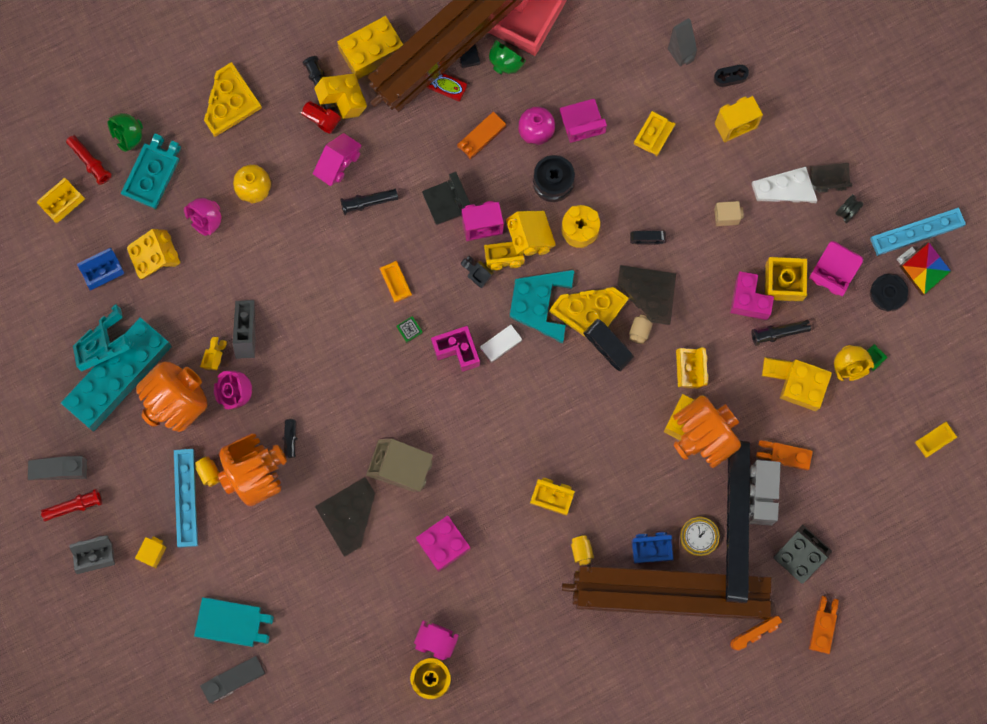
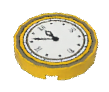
[680,517,720,556]

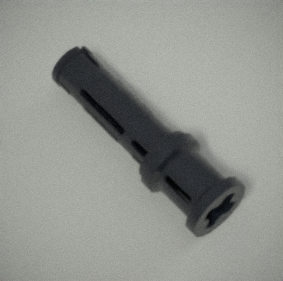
[302,56,336,111]
[340,188,398,215]
[751,320,811,346]

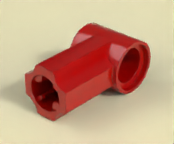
[301,100,341,134]

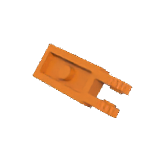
[756,440,813,471]
[809,596,839,654]
[730,615,782,651]

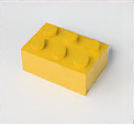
[337,16,403,80]

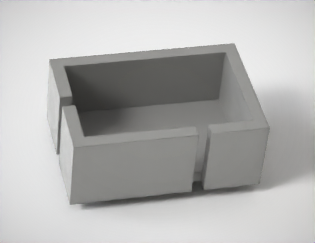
[749,460,781,526]

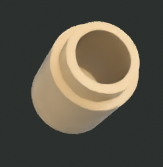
[629,315,653,344]

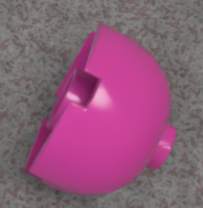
[518,107,555,145]
[184,198,222,236]
[214,371,252,409]

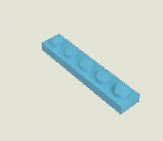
[870,208,966,256]
[174,449,198,548]

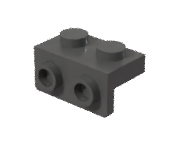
[69,535,115,574]

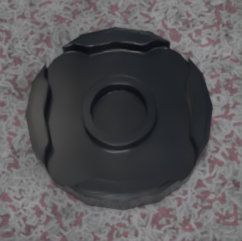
[870,274,908,312]

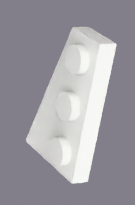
[751,167,817,203]

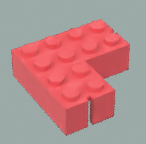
[488,0,567,56]

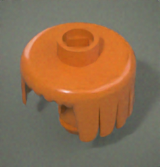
[136,361,208,432]
[673,396,741,468]
[218,433,287,506]

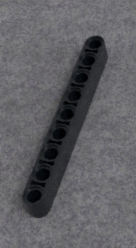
[726,441,750,603]

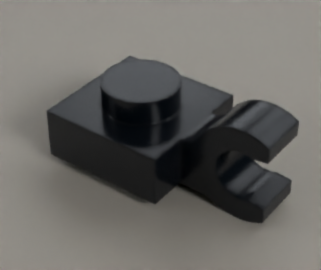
[460,256,494,288]

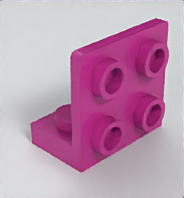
[560,99,607,143]

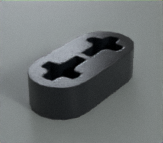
[714,65,749,87]
[630,231,666,245]

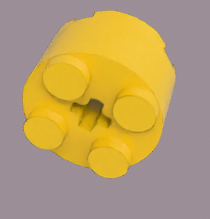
[561,205,600,248]
[410,658,451,700]

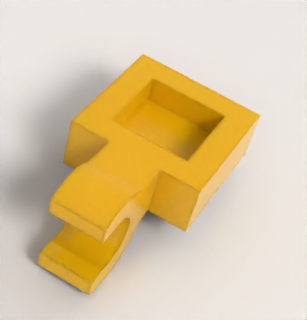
[200,337,227,370]

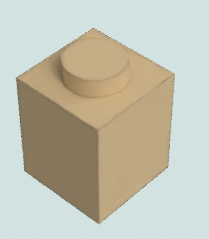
[714,201,744,226]

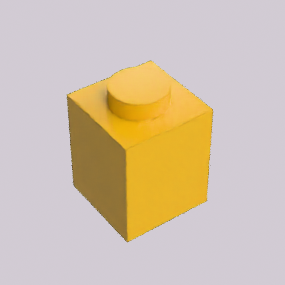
[135,536,167,568]

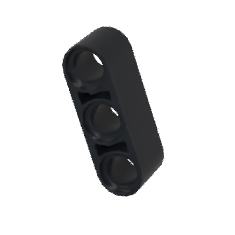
[583,319,634,372]

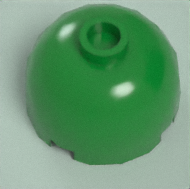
[489,40,526,75]
[107,113,143,152]

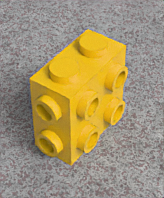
[505,211,556,256]

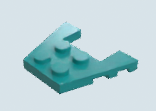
[510,270,574,343]
[73,304,130,372]

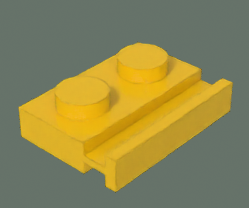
[634,111,676,156]

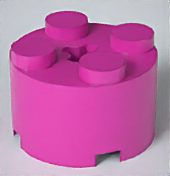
[414,620,459,660]

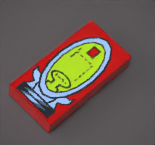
[427,73,468,102]

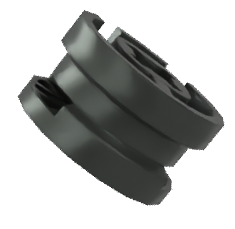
[835,194,864,224]

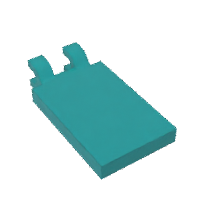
[121,133,181,210]
[194,597,274,647]

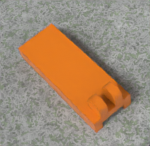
[457,112,506,159]

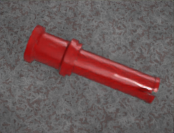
[66,135,112,185]
[41,489,102,522]

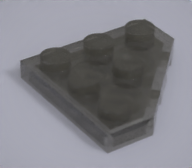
[617,265,676,325]
[315,477,376,557]

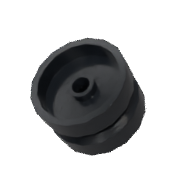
[533,155,575,202]

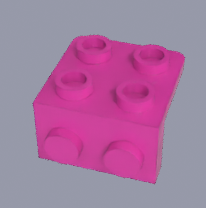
[809,241,863,297]

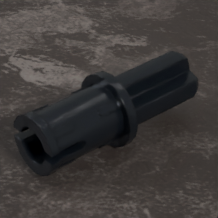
[282,419,298,458]

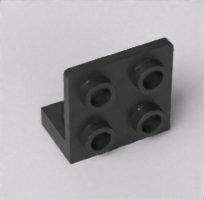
[422,172,471,225]
[774,524,832,584]

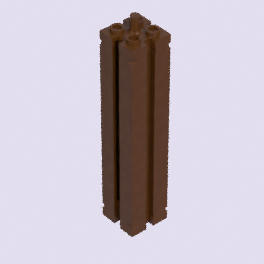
[368,0,523,112]
[562,566,772,620]

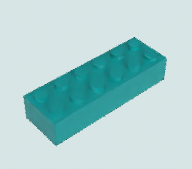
[61,317,172,432]

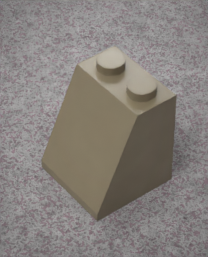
[366,438,433,492]

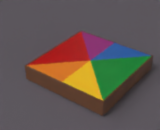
[899,242,951,295]

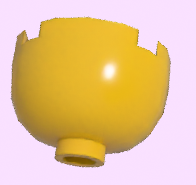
[233,164,271,203]
[834,345,874,381]

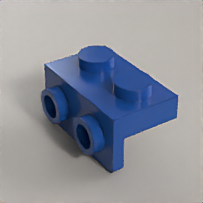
[77,248,125,291]
[631,532,673,564]

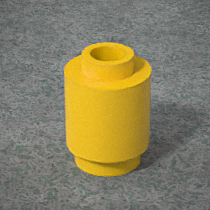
[195,456,220,487]
[571,536,594,566]

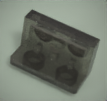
[810,162,852,193]

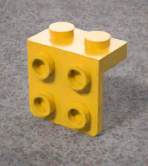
[127,229,180,279]

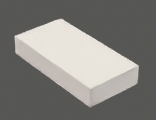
[480,325,522,363]

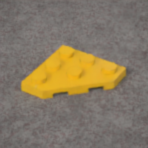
[204,62,262,137]
[549,287,629,337]

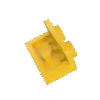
[37,178,85,224]
[484,242,525,270]
[676,348,709,389]
[530,478,575,516]

